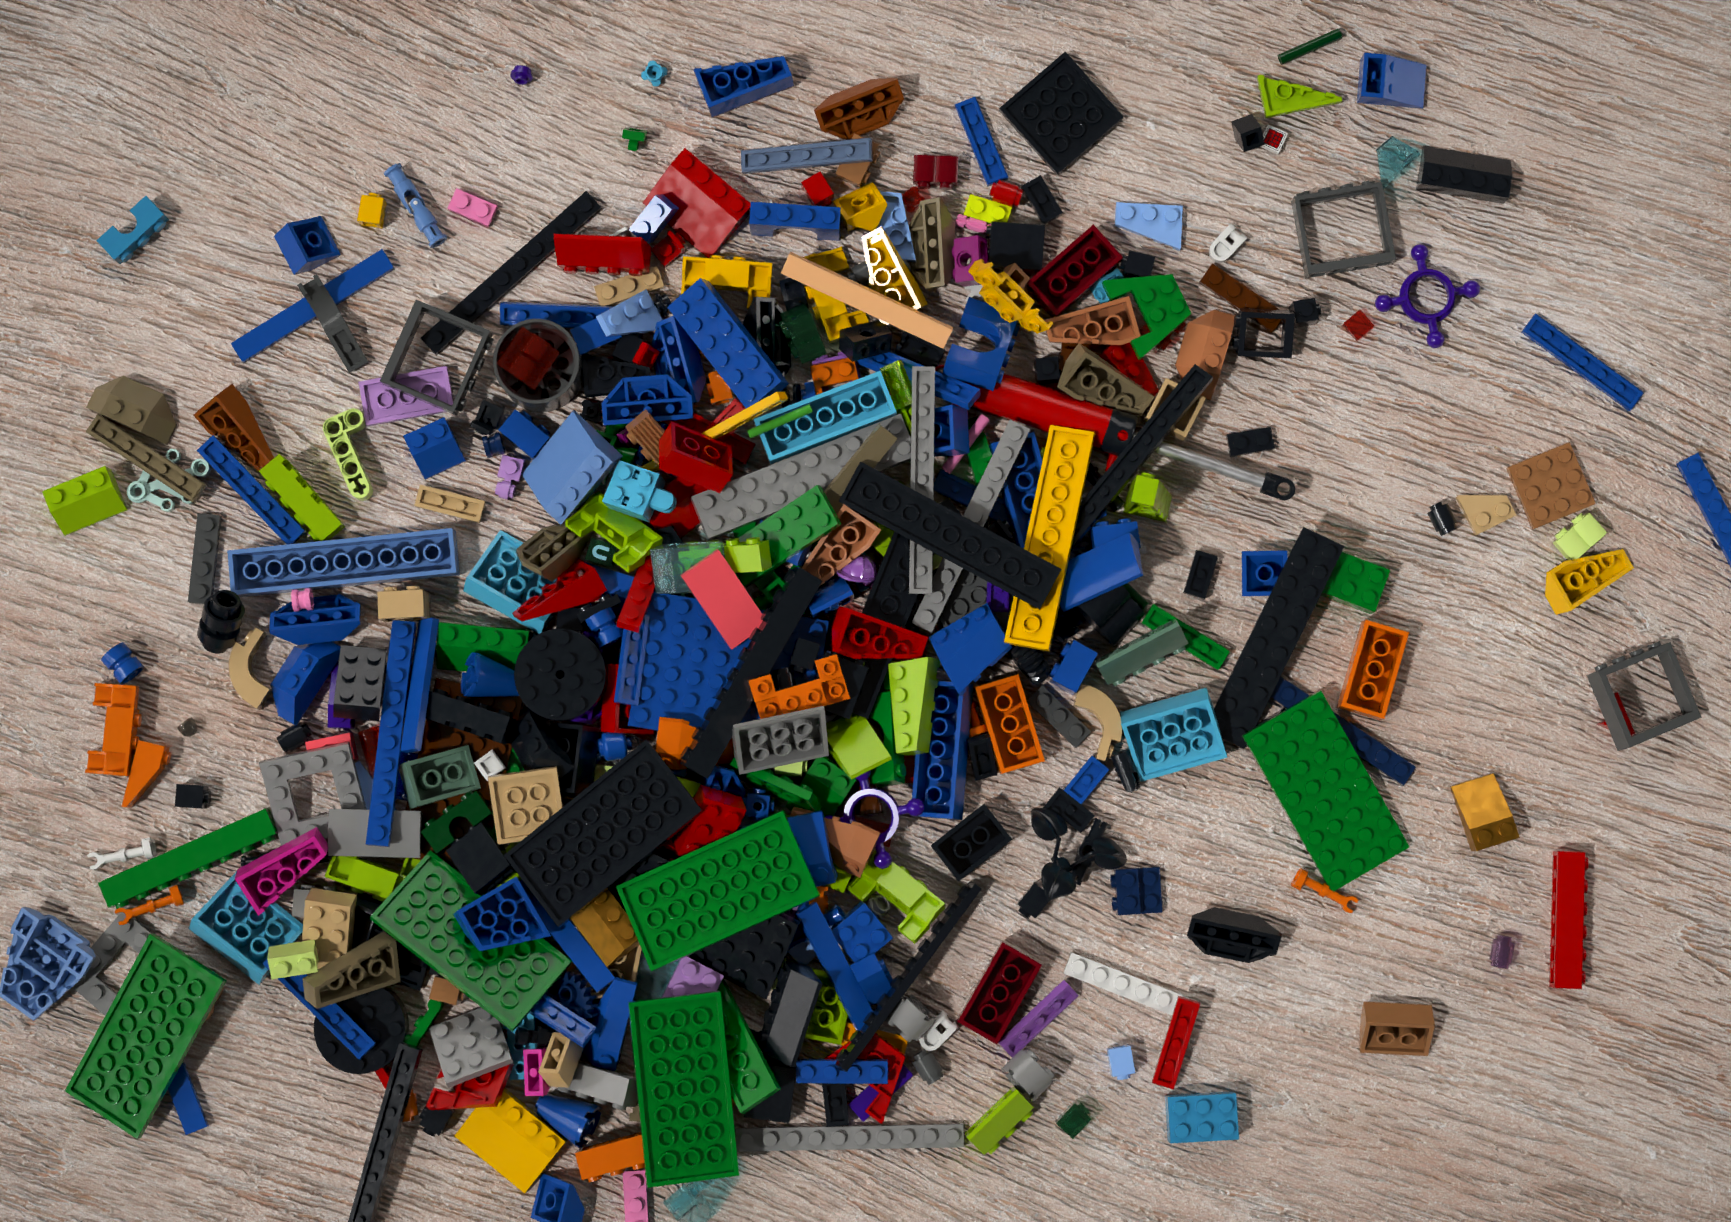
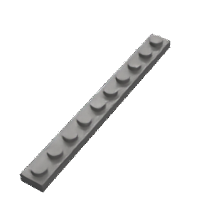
[909,366,935,594]
[911,420,1030,633]
[736,1124,964,1152]

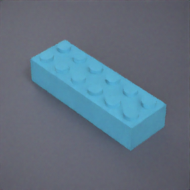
[754,371,897,464]

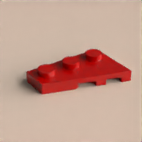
[1099,343,1159,396]

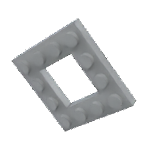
[259,742,367,846]
[72,912,152,1015]

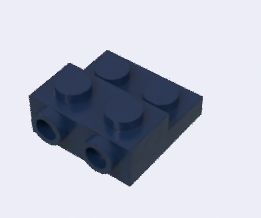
[1110,867,1162,915]

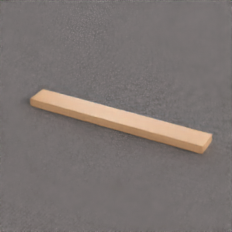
[781,252,953,349]

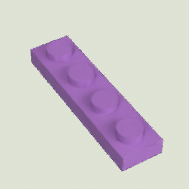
[998,980,1078,1058]

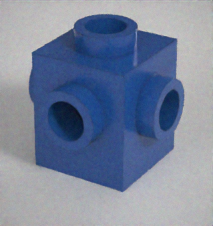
[743,787,775,821]

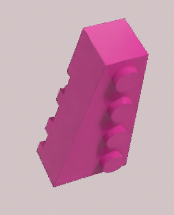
[235,827,328,916]

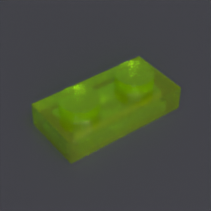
[879,360,912,410]

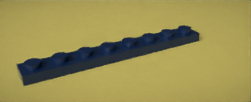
[1270,677,1416,786]

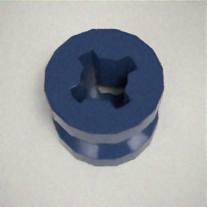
[482,432,505,458]

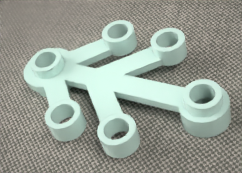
[127,449,211,512]

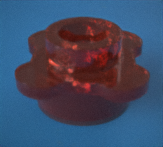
[902,186,925,213]

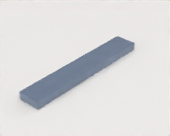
[741,138,873,174]

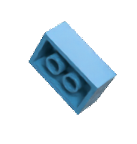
[1165,1091,1239,1143]

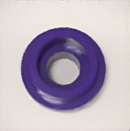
[510,65,533,85]

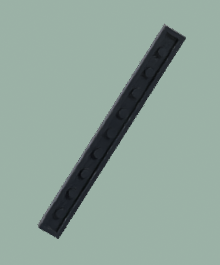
[421,191,602,355]
[1071,364,1213,551]
[834,883,981,1072]
[348,1042,423,1222]

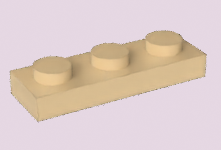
[594,266,664,306]
[414,485,486,523]

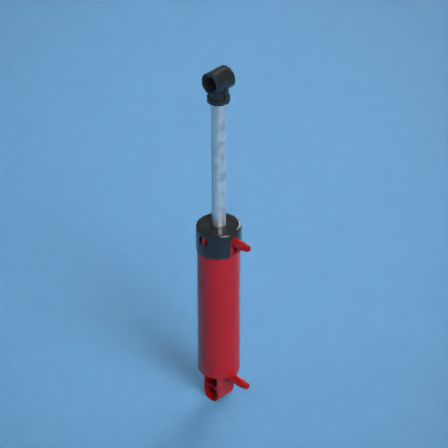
[935,365,1296,501]

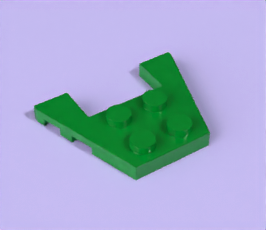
[1102,274,1191,360]

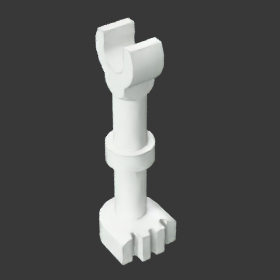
[88,838,157,870]

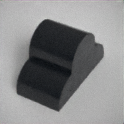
[1074,553,1145,647]

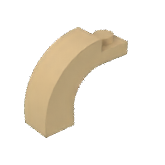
[229,628,272,710]
[1073,683,1122,762]

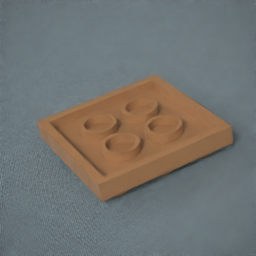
[1506,442,1596,530]

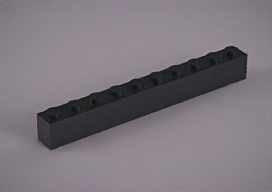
[680,567,822,779]

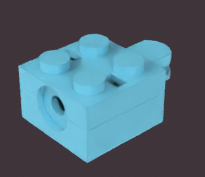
[602,460,677,522]

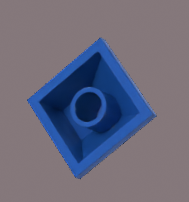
[1242,550,1287,596]
[530,1173,585,1222]

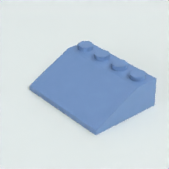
[522,410,623,525]

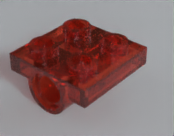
[496,326,560,390]

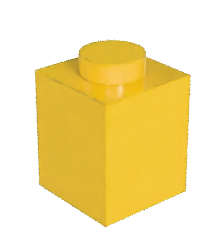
[357,193,387,229]

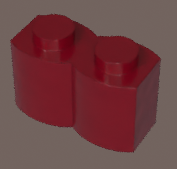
[913,155,959,190]

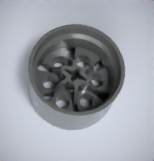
[493,319,583,412]

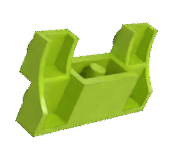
[565,491,663,573]
[847,850,945,944]
[325,856,421,901]

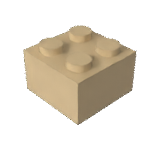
[1144,378,1206,441]
[377,586,430,623]

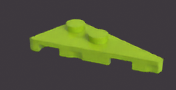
[1257,75,1342,118]

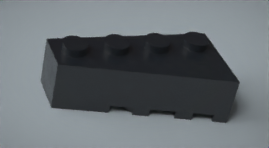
[426,688,517,745]

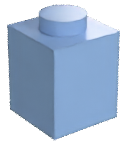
[1106,1045,1135,1080]

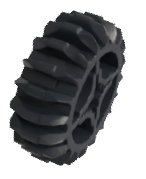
[1007,645,1051,685]

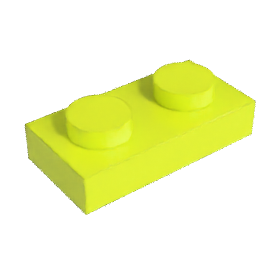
[963,194,1012,225]

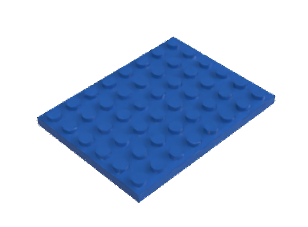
[628,592,829,731]

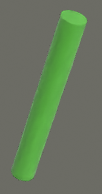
[747,404,813,439]

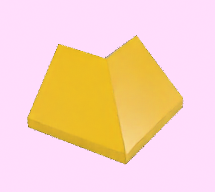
[833,182,887,232]

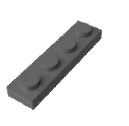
[188,513,222,604]

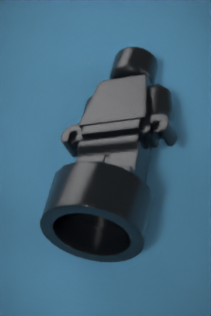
[515,1026,552,1048]

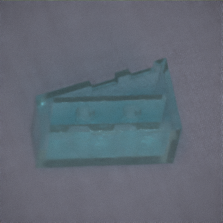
[663,1181,717,1222]

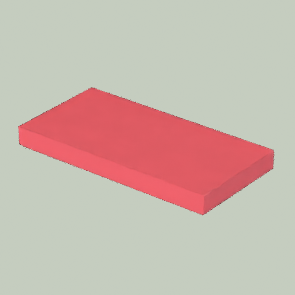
[680,549,763,650]

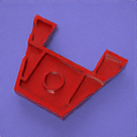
[823,1033,906,1124]
[426,1063,514,1110]

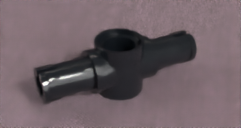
[1071,818,1108,886]

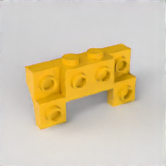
[803,246,869,344]
[681,255,773,309]
[968,259,1053,334]

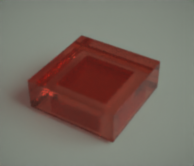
[1342,310,1374,341]

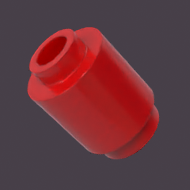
[989,180,1023,207]

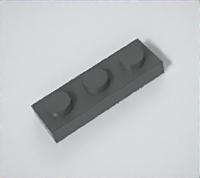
[1027,685,1091,748]

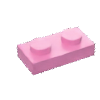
[448,188,498,227]

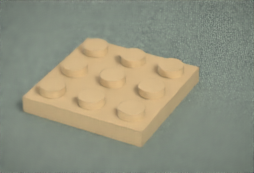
[488,766,562,845]

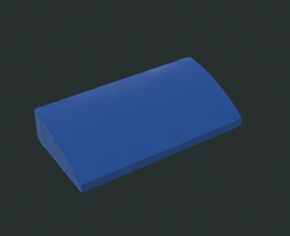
[1060,532,1143,612]

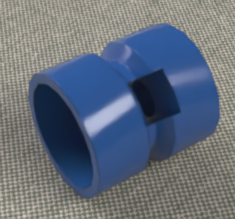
[585,607,623,649]
[101,642,144,685]

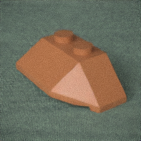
[1175,310,1235,401]

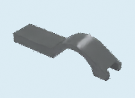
[297,274,369,373]

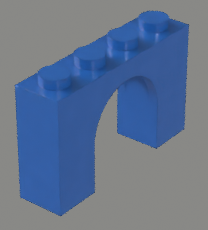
[749,202,841,241]
[942,297,1021,391]

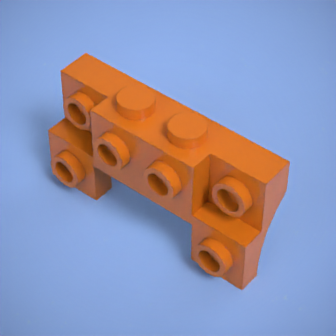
[749,654,850,719]
[85,683,142,776]

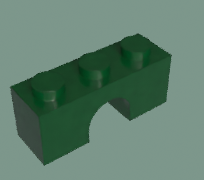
[421,790,493,854]

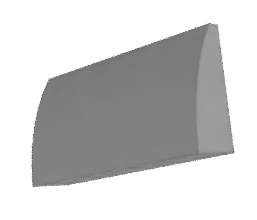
[328,809,422,858]

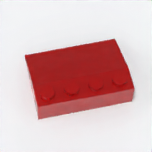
[643,148,751,258]

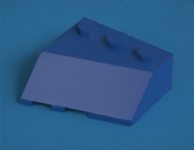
[929,603,1012,697]
[453,877,551,951]

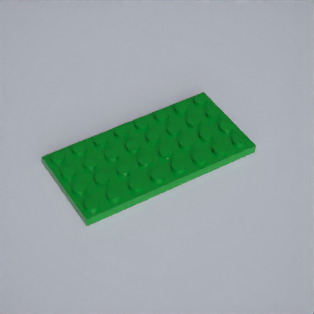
[1242,690,1409,891]
[616,811,820,972]
[370,850,572,1032]
[65,933,227,1139]
[628,991,739,1188]

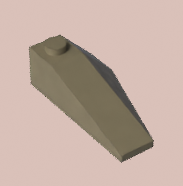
[1057,343,1155,415]

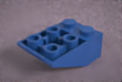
[1357,53,1426,109]

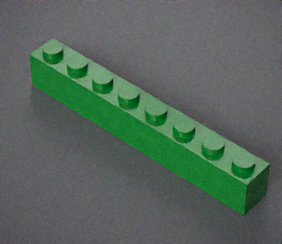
[98,808,278,909]

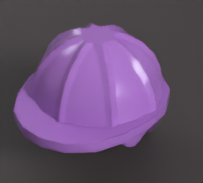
[837,554,877,587]

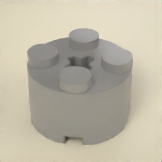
[885,991,936,1042]
[1001,1050,1054,1102]

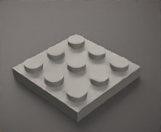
[429,1007,513,1088]

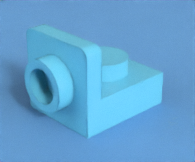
[1090,268,1124,304]

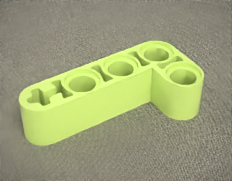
[323,408,373,501]

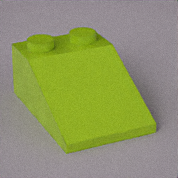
[826,713,892,780]

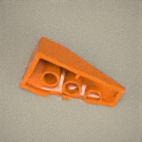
[656,717,735,770]

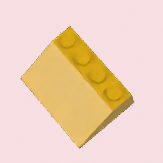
[455,1088,567,1194]

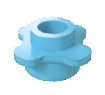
[641,60,667,87]

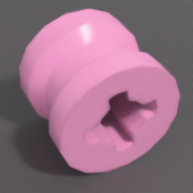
[291,588,314,612]

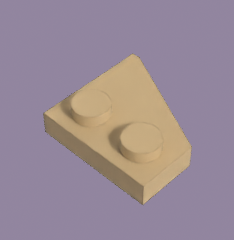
[1456,495,1516,536]

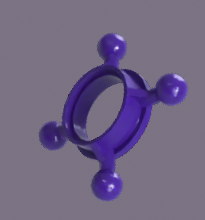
[1375,244,1480,348]
[824,770,925,869]

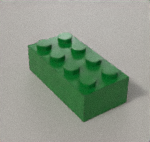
[1321,552,1390,614]

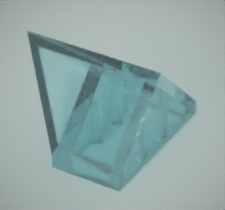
[1376,136,1420,189]

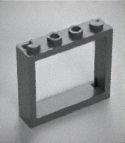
[1291,180,1396,279]
[380,300,494,416]
[1586,641,1702,751]

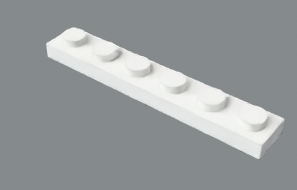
[1063,952,1199,1015]

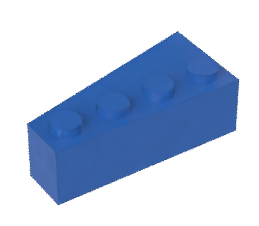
[694,56,794,117]

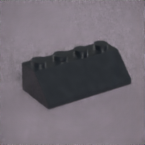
[1416,146,1512,204]
[757,961,823,1067]

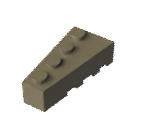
[302,931,400,1009]

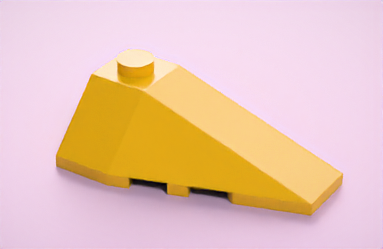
[862,226,928,326]
[1545,549,1634,615]

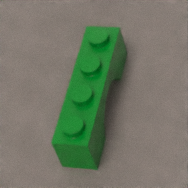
[869,691,906,787]

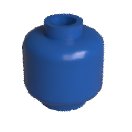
[598,732,632,761]

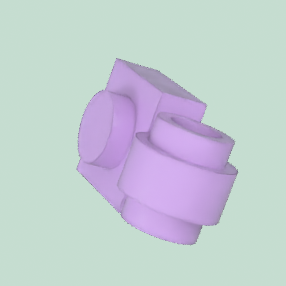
[495,455,525,500]

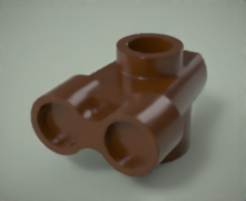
[856,780,883,815]

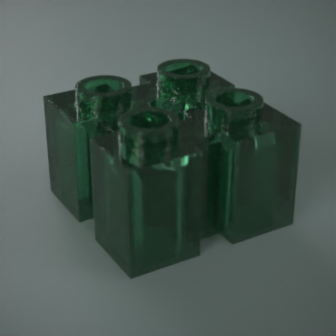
[779,304,827,364]

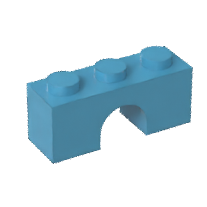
[96,196,169,264]

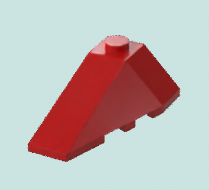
[512,559,607,622]
[832,606,928,659]

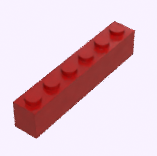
[1549,851,1588,989]

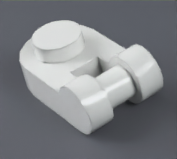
[1209,223,1247,263]
[919,1010,959,1051]

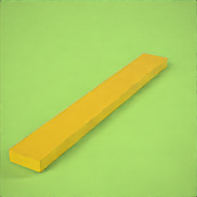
[641,392,788,473]

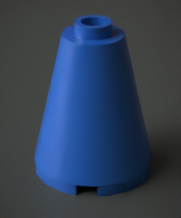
[461,652,519,697]
[535,1094,601,1148]

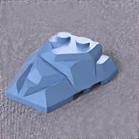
[0,907,96,1021]

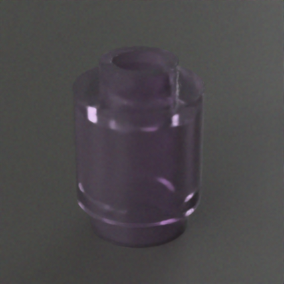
[1489,935,1515,969]

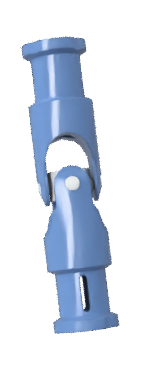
[384,163,447,248]

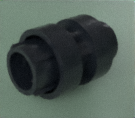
[197,590,245,654]

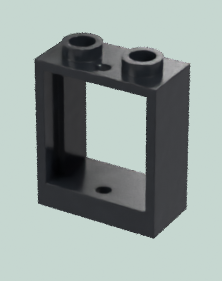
[1232,308,1295,358]

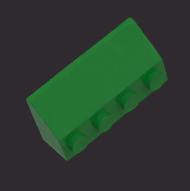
[436,622,532,672]

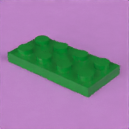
[730,757,822,812]

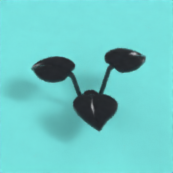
[1031,808,1127,901]

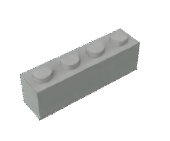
[557,1061,638,1110]

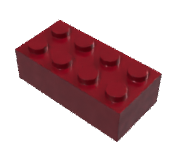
[1025,224,1123,318]
[956,942,1042,1045]

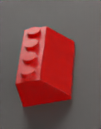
[554,234,651,276]
[650,477,731,538]

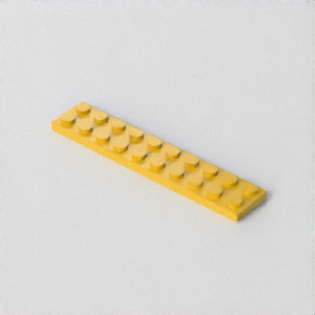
[1004,425,1095,652]

